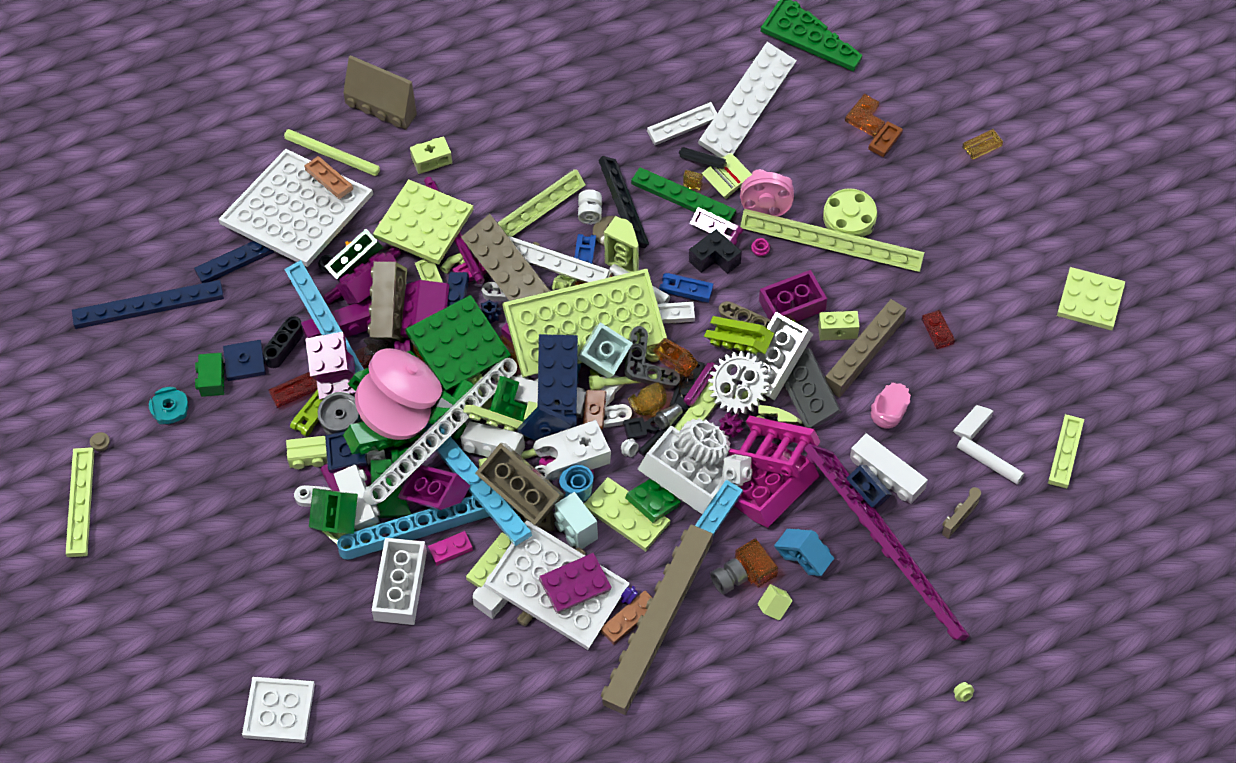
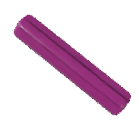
[684,362,716,406]

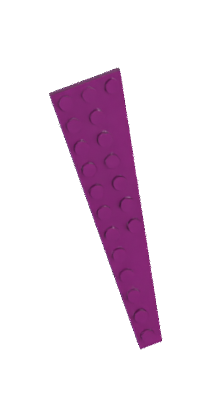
[804,443,970,641]

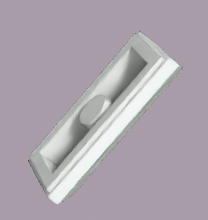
[953,405,993,440]

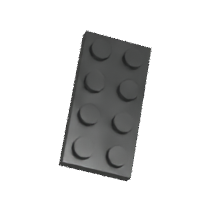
[785,348,842,429]

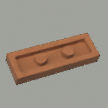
[304,156,353,199]
[600,591,652,645]

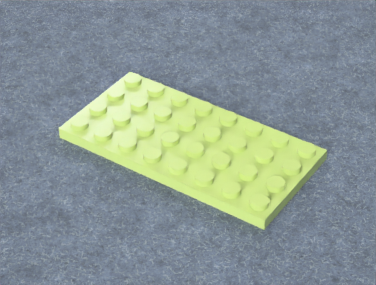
[502,269,668,378]

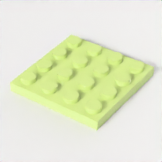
[373,180,474,265]

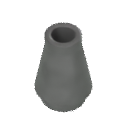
[654,404,683,429]

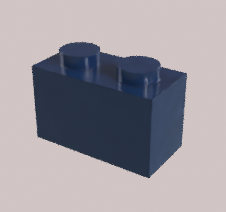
[846,465,893,508]

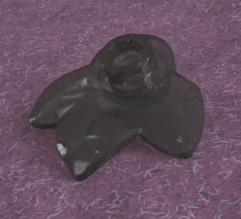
[363,337,395,356]

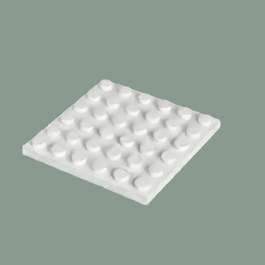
[219,149,373,267]

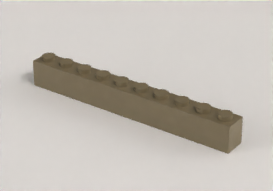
[601,524,713,715]

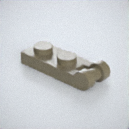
[942,487,981,539]

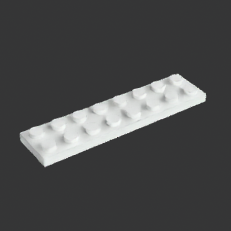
[698,42,797,158]

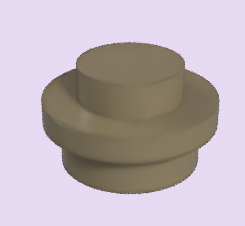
[90,432,110,451]

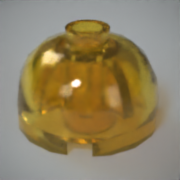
[627,382,667,417]

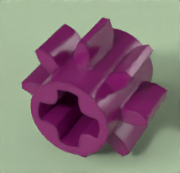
[719,412,743,437]

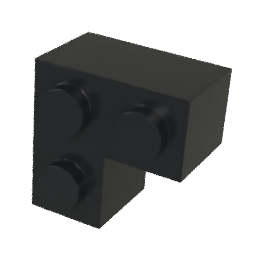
[689,229,742,274]

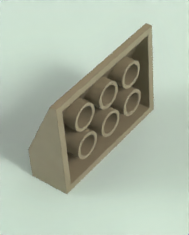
[343,55,417,130]

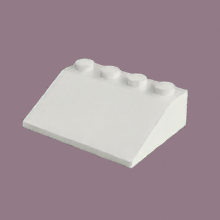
[638,426,725,514]

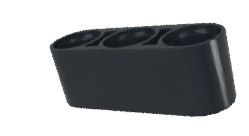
[263,316,304,368]

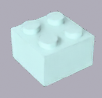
[577,322,633,378]
[554,492,598,549]

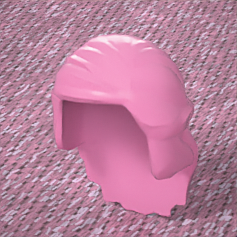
[871,383,911,429]

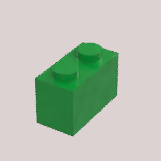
[195,353,225,397]

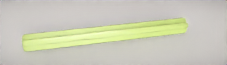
[284,129,380,176]

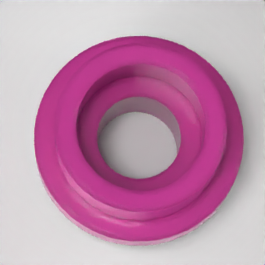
[751,238,770,256]

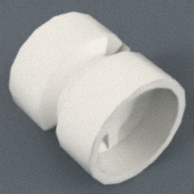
[578,190,602,224]

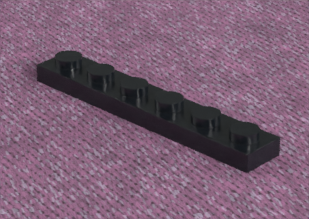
[598,156,649,248]

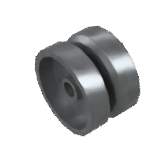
[317,392,364,435]

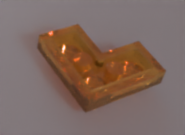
[845,94,885,137]

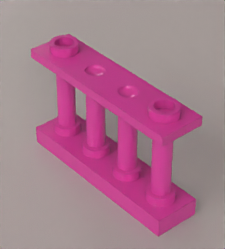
[728,415,821,478]

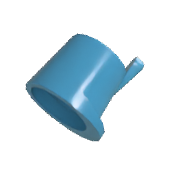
[559,465,594,502]

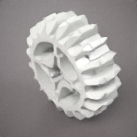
[678,418,731,466]

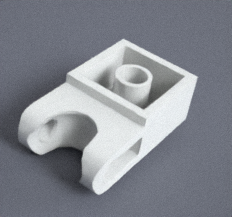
[533,420,611,480]

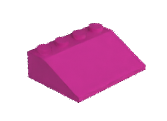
[734,443,819,528]

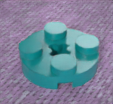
[149,387,189,424]

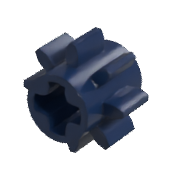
[481,300,502,324]

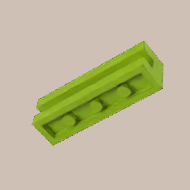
[704,316,774,355]

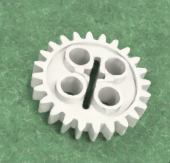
[708,351,771,415]

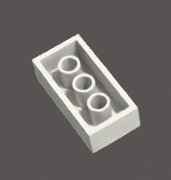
[741,312,813,401]
[372,538,427,625]

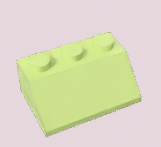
[604,216,639,272]

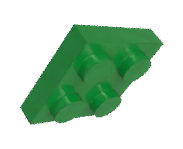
[625,478,681,523]

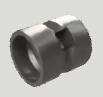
[710,558,748,595]

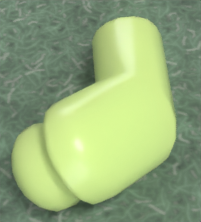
[440,253,465,274]

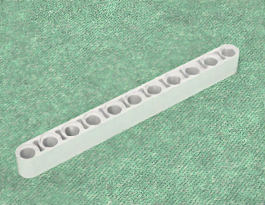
[363,358,517,505]

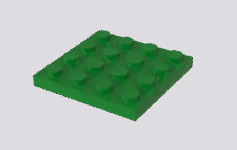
[405,295,511,392]

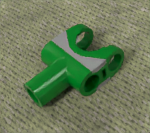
[428,380,474,441]

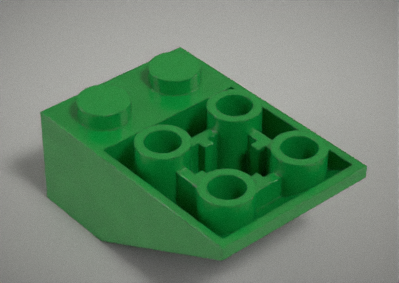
[309,488,358,534]

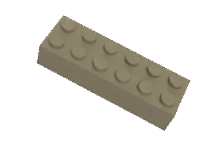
[461,214,550,301]

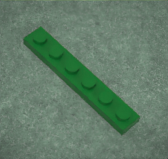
[631,167,736,222]

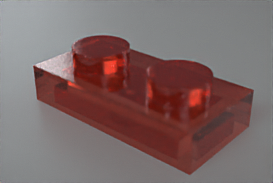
[922,310,955,349]

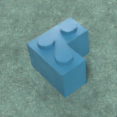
[774,529,834,576]

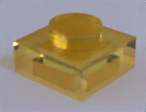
[683,170,703,190]

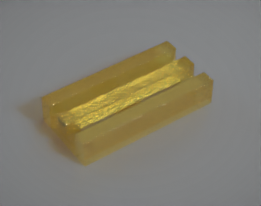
[962,129,1003,160]

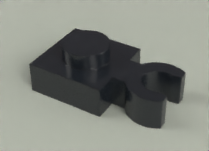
[623,417,660,440]

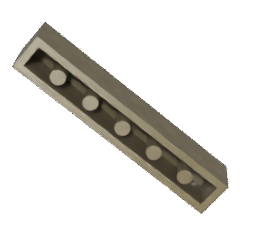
[825,299,907,398]

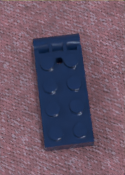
[537,334,578,429]

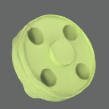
[823,189,877,237]

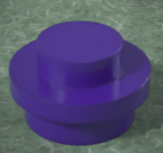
[621,586,638,604]

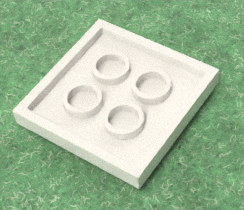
[242,677,315,743]

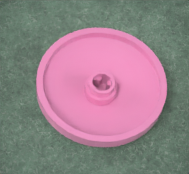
[369,349,442,409]
[355,373,431,440]

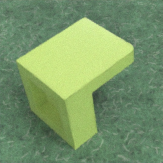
[758,584,792,620]

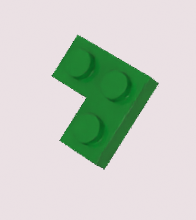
[490,376,527,422]

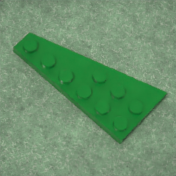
[761,0,862,71]

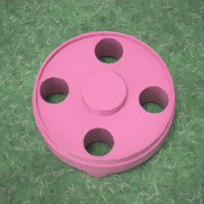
[740,169,794,217]

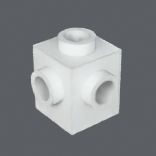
[723,454,752,486]

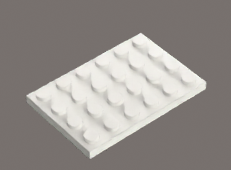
[484,520,629,650]

